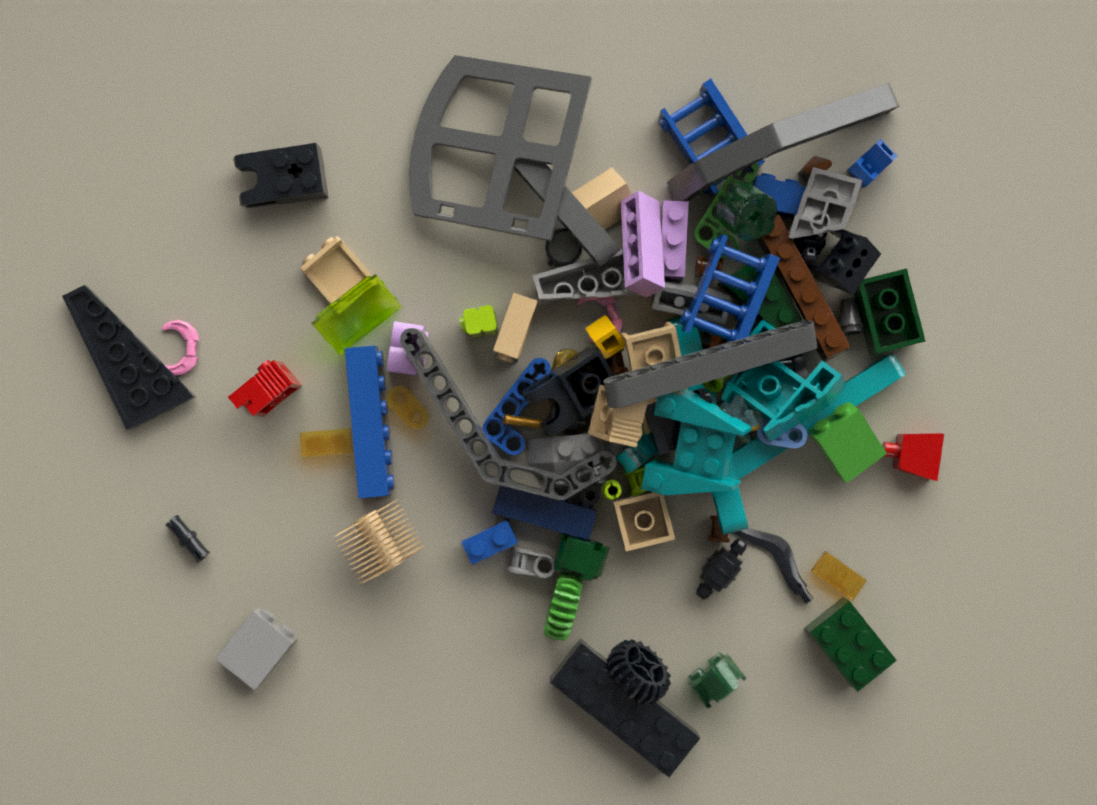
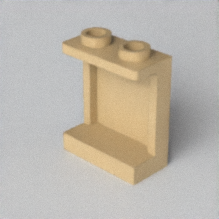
[300,236,379,316]

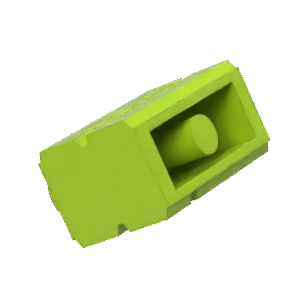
[459,305,499,338]

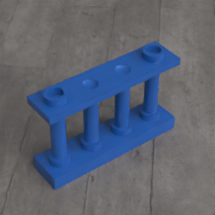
[658,78,765,198]
[680,235,780,343]

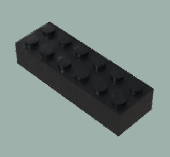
[550,638,700,778]

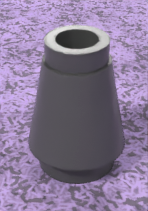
[839,298,864,336]

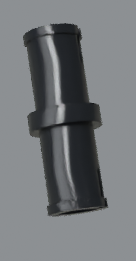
[165,515,210,563]

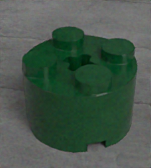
[553,533,610,581]

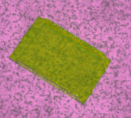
[312,273,402,355]

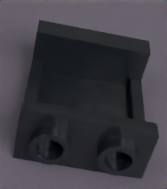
[645,388,713,455]

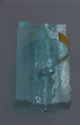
[720,396,764,443]

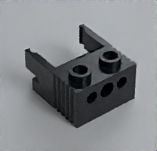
[807,229,881,295]

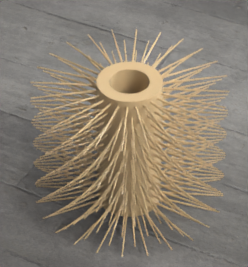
[332,499,425,584]

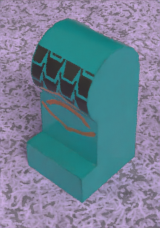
[616,433,656,474]

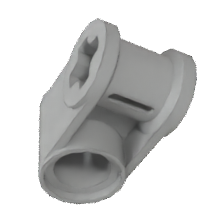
[507,546,555,578]

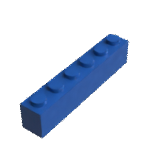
[345,345,395,498]

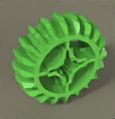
[543,572,583,641]

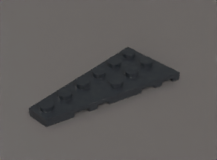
[62,285,196,430]

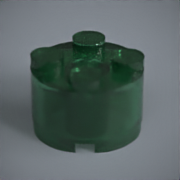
[717,182,777,241]
[688,652,746,709]

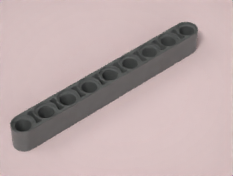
[603,321,818,408]

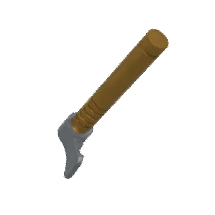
[503,415,586,435]

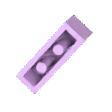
[660,200,689,280]

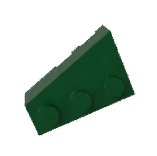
[717,255,802,328]

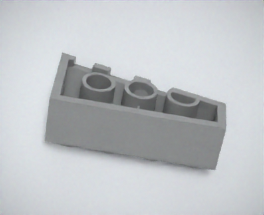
[532,249,640,306]

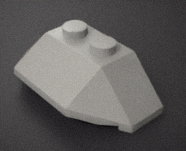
[527,434,627,487]

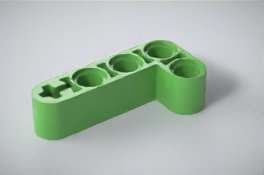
[695,163,758,258]

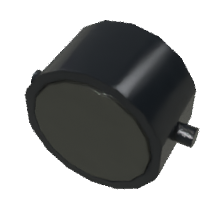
[545,228,582,267]

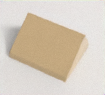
[572,167,632,230]

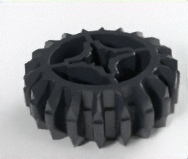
[606,639,671,706]

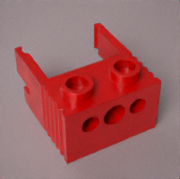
[228,360,302,417]

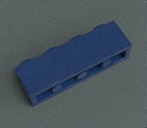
[492,482,597,540]

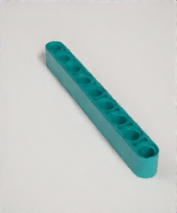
[668,316,748,535]
[731,353,907,480]

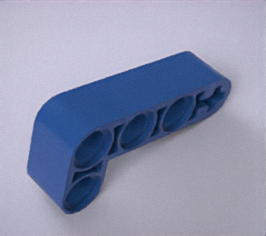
[482,358,551,455]

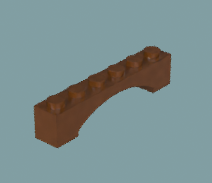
[754,214,851,362]

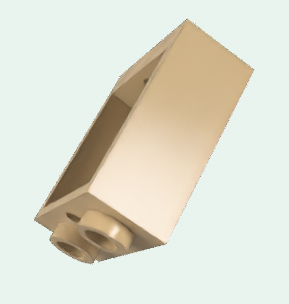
[493,293,538,364]

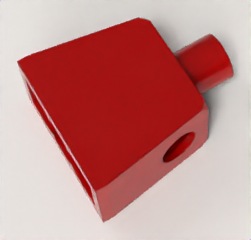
[882,433,944,481]

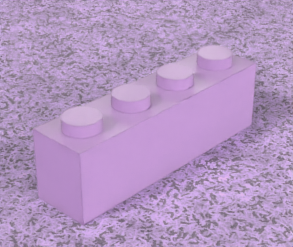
[621,191,665,298]

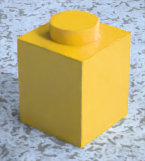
[585,315,626,359]

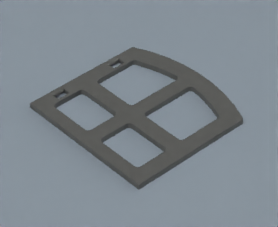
[409,55,592,241]

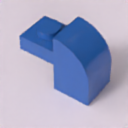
[847,138,897,188]

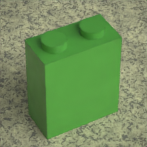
[808,401,887,484]

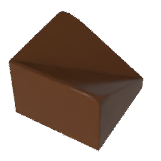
[798,156,832,183]

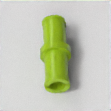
[602,480,622,500]

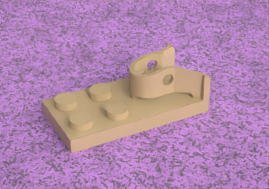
[621,322,687,434]

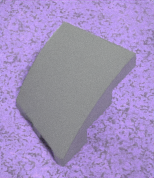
[788,167,862,239]

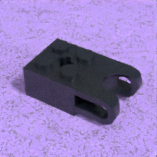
[233,143,328,208]
[522,347,614,436]

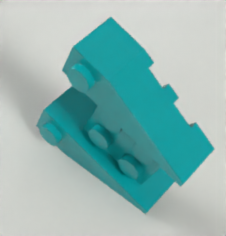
[721,320,846,442]
[641,389,751,495]

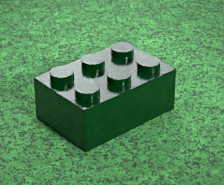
[853,268,926,356]
[805,597,897,692]

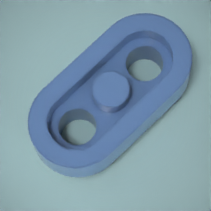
[755,419,807,449]

